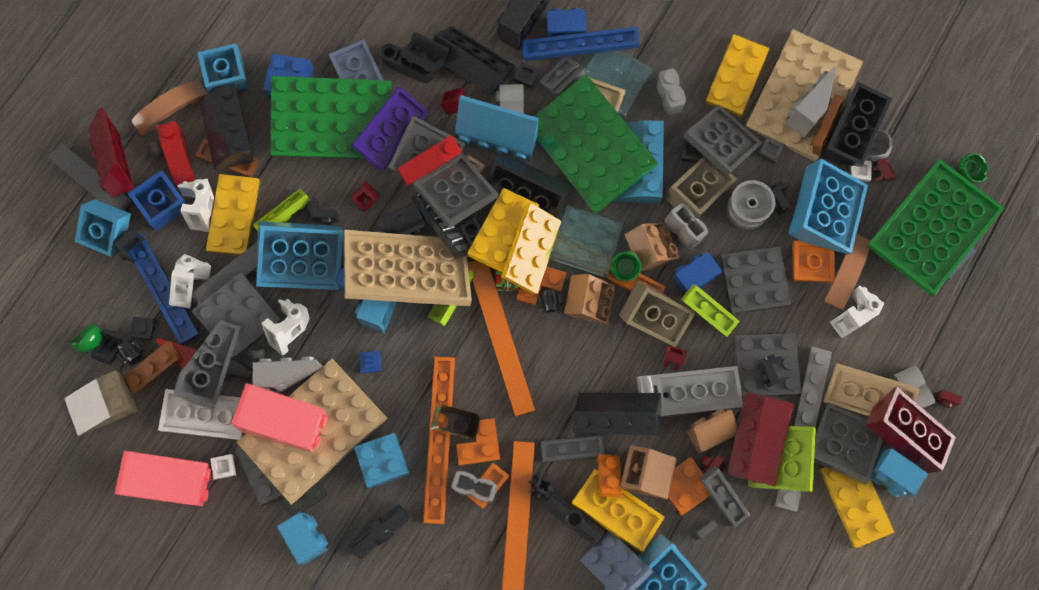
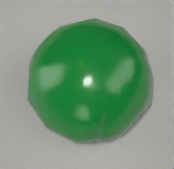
[958,153,989,183]
[611,251,642,282]
[70,324,102,353]

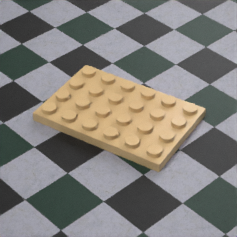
[745,30,863,161]
[344,230,472,306]
[237,359,387,504]

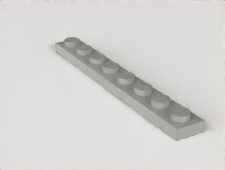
[775,347,832,512]

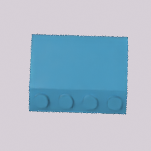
[455,95,539,161]
[612,120,664,204]
[788,159,868,254]
[256,221,344,290]
[605,534,708,590]

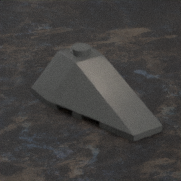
[173,320,241,409]

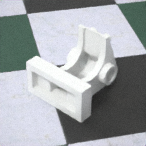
[177,179,215,232]
[169,254,211,308]
[830,286,884,339]
[261,299,310,356]

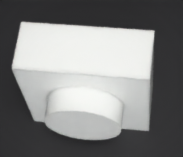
[849,161,872,182]
[211,454,236,480]

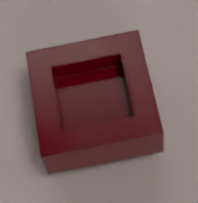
[934,390,963,408]

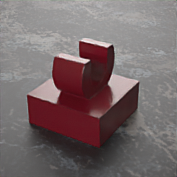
[871,158,896,182]
[664,345,686,371]
[701,455,726,472]

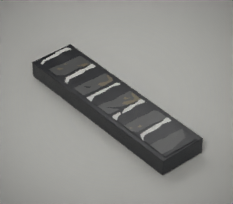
[411,193,470,259]

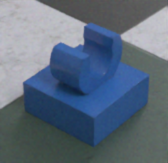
[359,350,382,374]

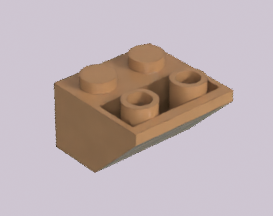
[625,222,680,271]
[564,274,615,325]
[687,409,737,454]
[620,445,676,500]

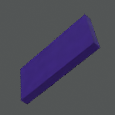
[350,86,429,172]

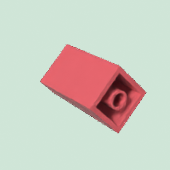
[231,383,327,453]
[115,451,213,506]

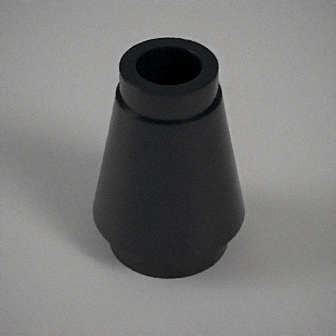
[225,356,253,380]

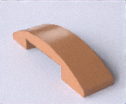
[131,79,208,137]
[824,234,871,310]

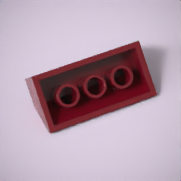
[88,107,135,198]
[865,387,956,473]
[727,392,794,486]

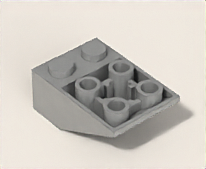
[786,67,836,138]
[253,357,323,393]

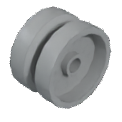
[726,180,775,230]

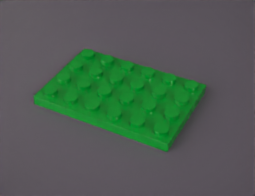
[534,74,659,214]
[271,76,392,159]
[867,159,1004,297]

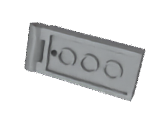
[636,366,743,418]

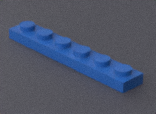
[522,27,640,61]
[129,233,200,345]

